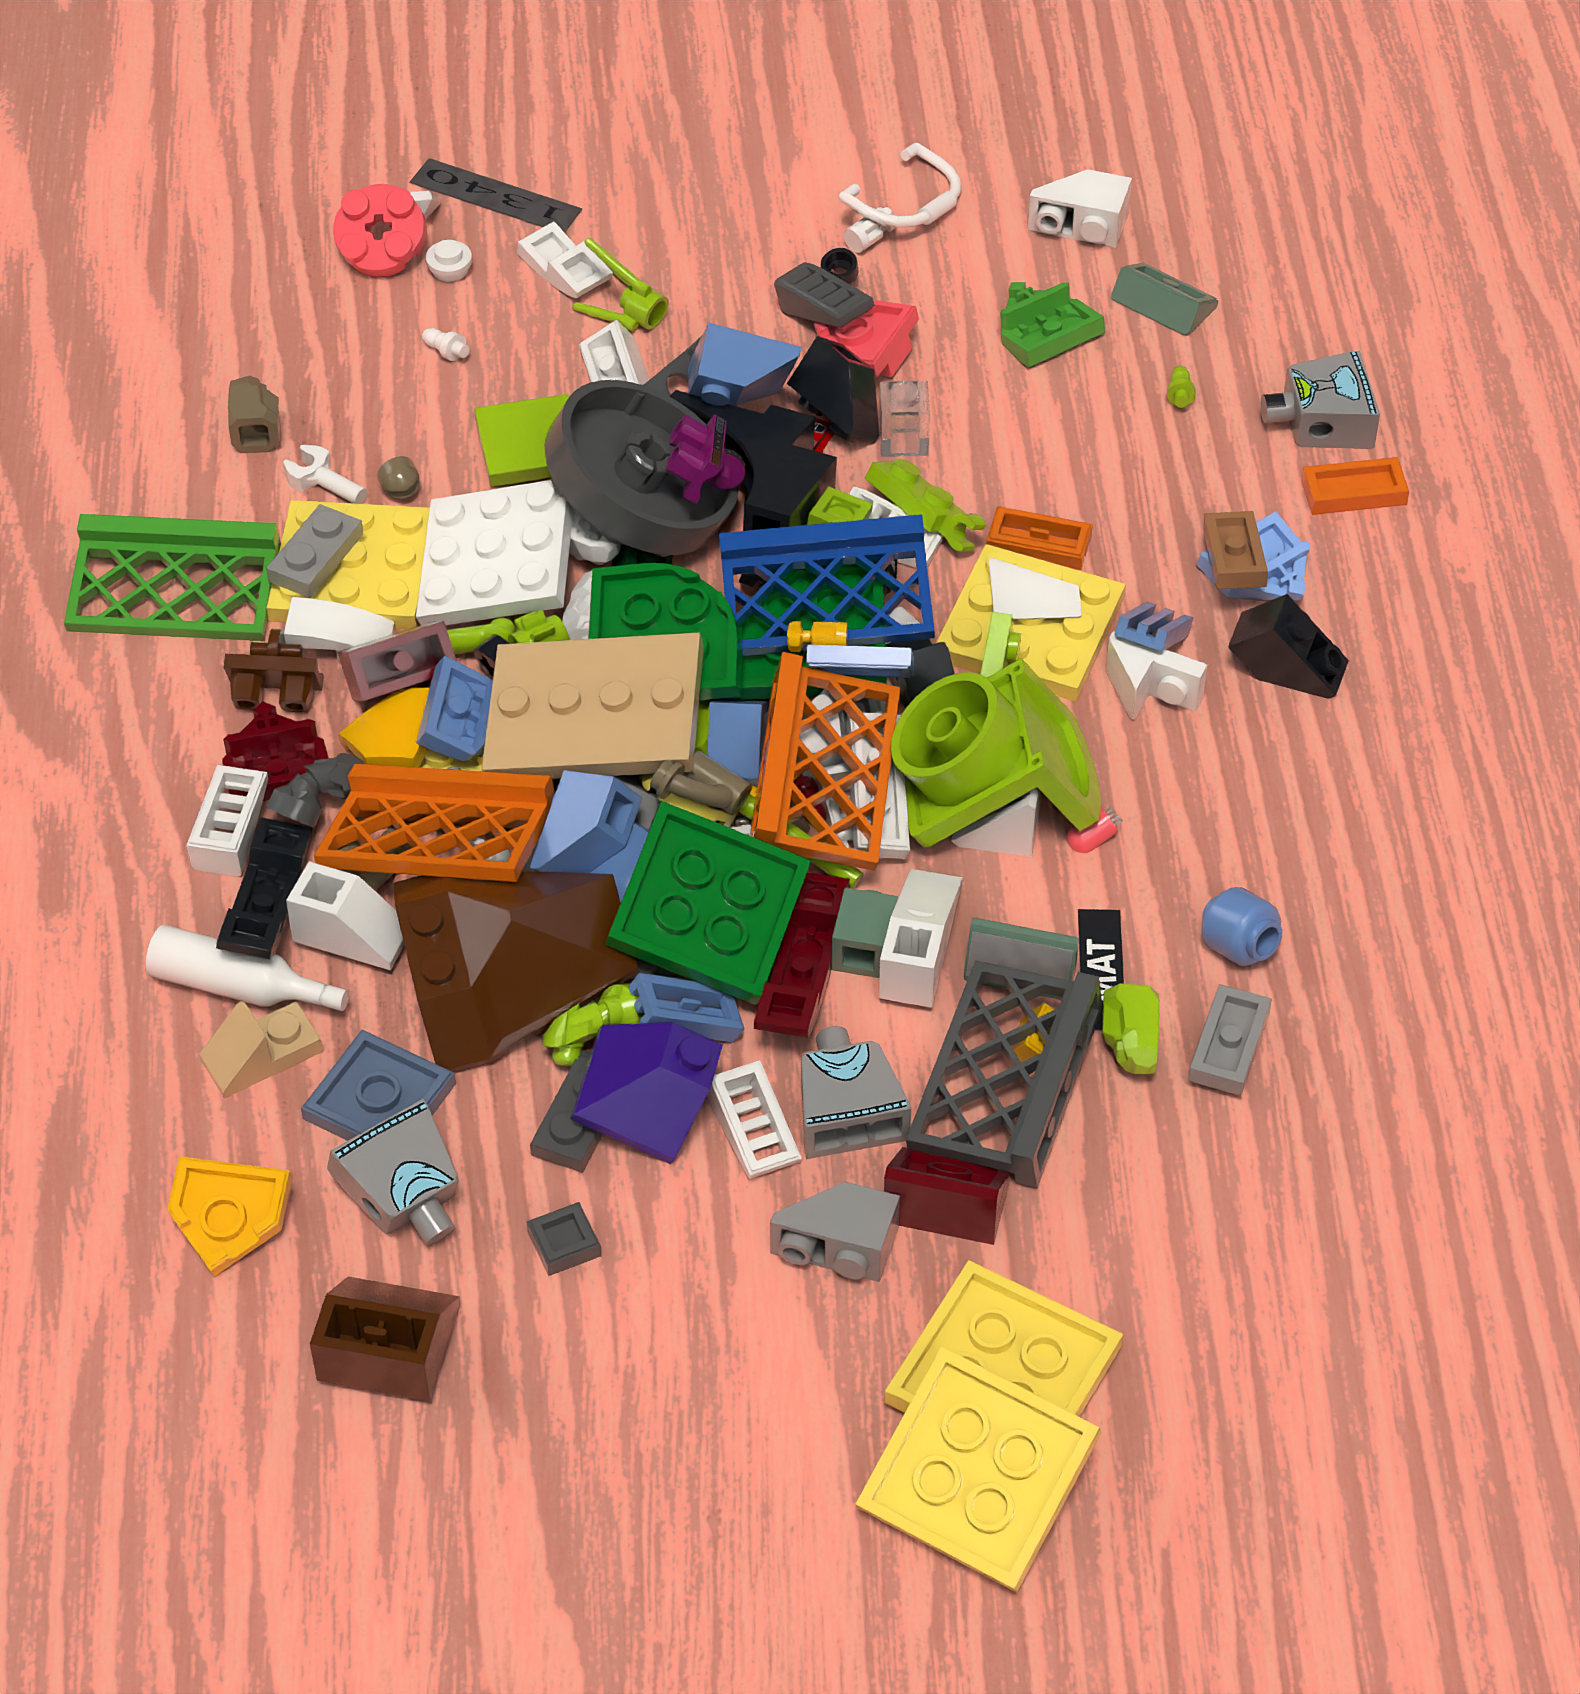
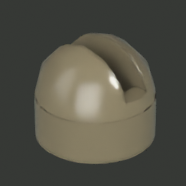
[377,456,420,500]

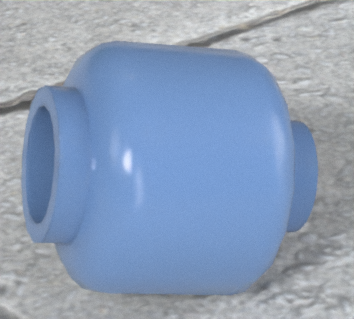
[1202,887,1283,966]

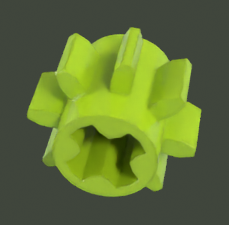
[508,610,570,644]

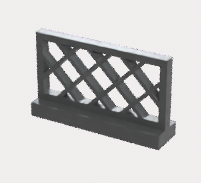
[906,960,1103,1188]

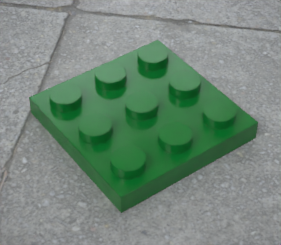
[604,801,811,1005]

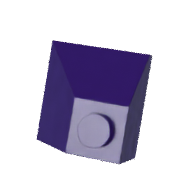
[570,1022,723,1164]

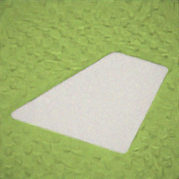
[989,558,1082,619]

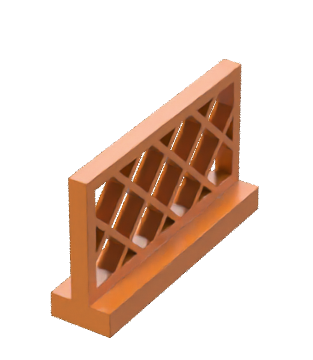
[750,652,900,871]
[314,764,555,882]

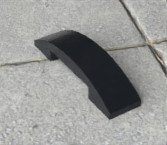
[216,817,312,960]

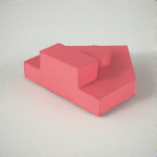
[814,300,919,378]

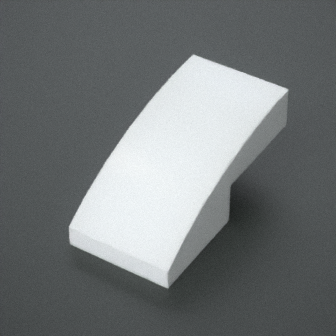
[517,222,613,298]
[284,597,395,663]

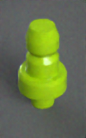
[1167,365,1196,408]

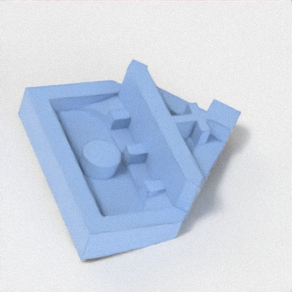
[1196,511,1310,600]

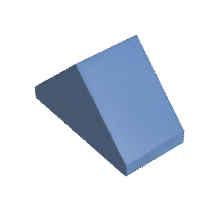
[707,699,769,785]

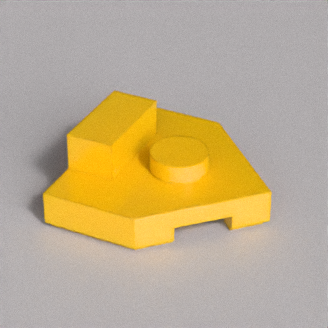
[167,1156,293,1277]

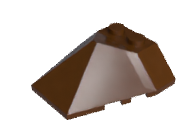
[393,871,639,1073]

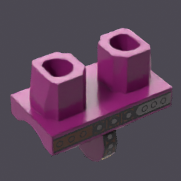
[666,414,745,504]

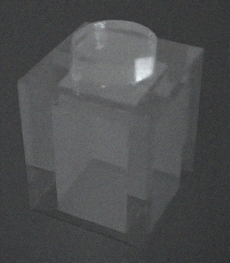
[879,381,930,457]

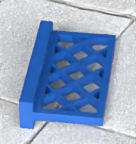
[719,514,935,656]

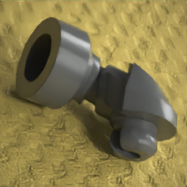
[266,753,364,828]

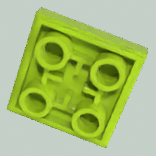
[474,394,569,487]

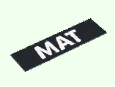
[1078,909,1124,1030]

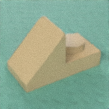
[199,1000,323,1098]

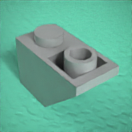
[770,1182,900,1282]

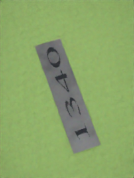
[409,158,583,233]

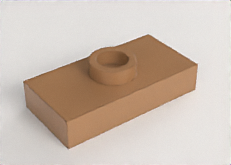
[1203,511,1268,590]

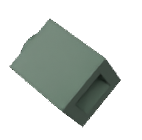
[832,888,898,978]

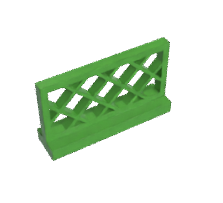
[64,514,281,641]

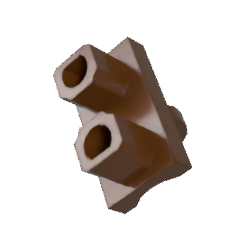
[223,629,324,712]

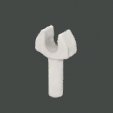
[283,445,367,504]

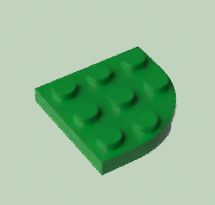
[733,561,887,700]
[588,563,742,700]

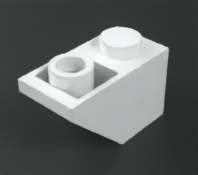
[1028,169,1132,248]
[286,861,404,970]

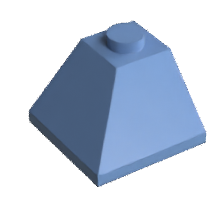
[688,323,801,406]

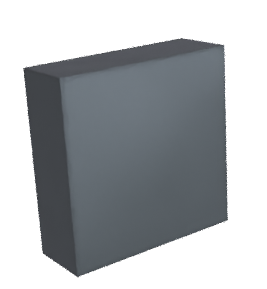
[526,1202,601,1276]

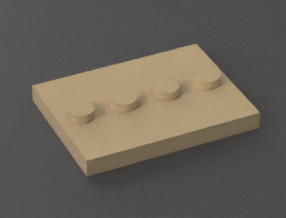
[481,633,704,779]

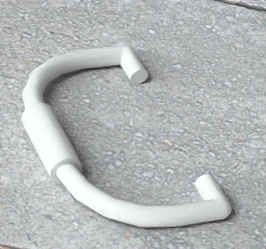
[839,142,961,228]

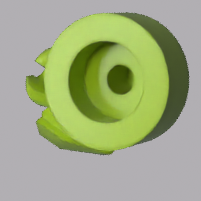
[542,984,645,1066]

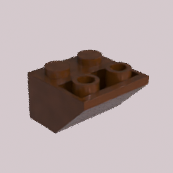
[310,1276,460,1401]

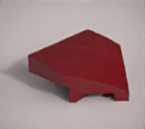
[222,701,328,801]

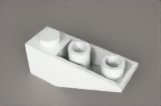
[879,869,963,1008]

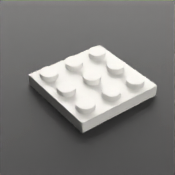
[416,480,573,625]

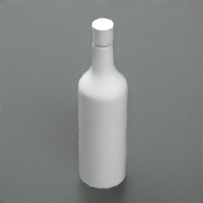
[146,924,349,1011]

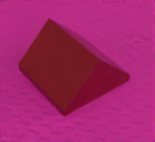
[884,1147,1011,1245]

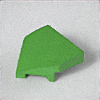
[1000,282,1105,368]

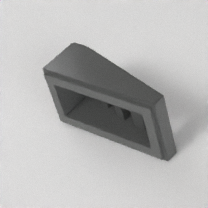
[774,262,875,328]

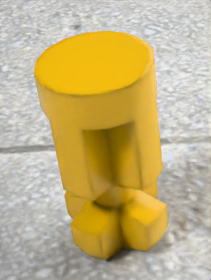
[787,621,848,652]

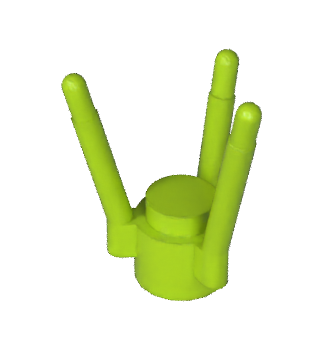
[572,238,669,332]

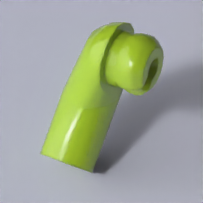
[447,618,516,654]

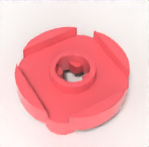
[333,184,427,277]

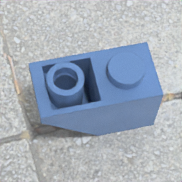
[529,770,642,873]

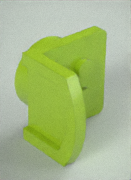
[891,658,1102,848]

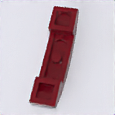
[754,872,850,1038]

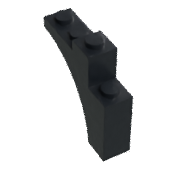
[669,390,837,531]

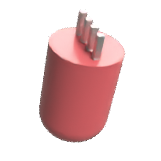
[1067,807,1123,853]

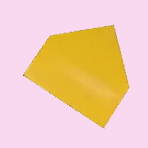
[338,688,430,767]

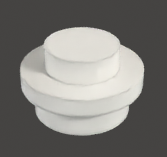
[426,240,472,282]

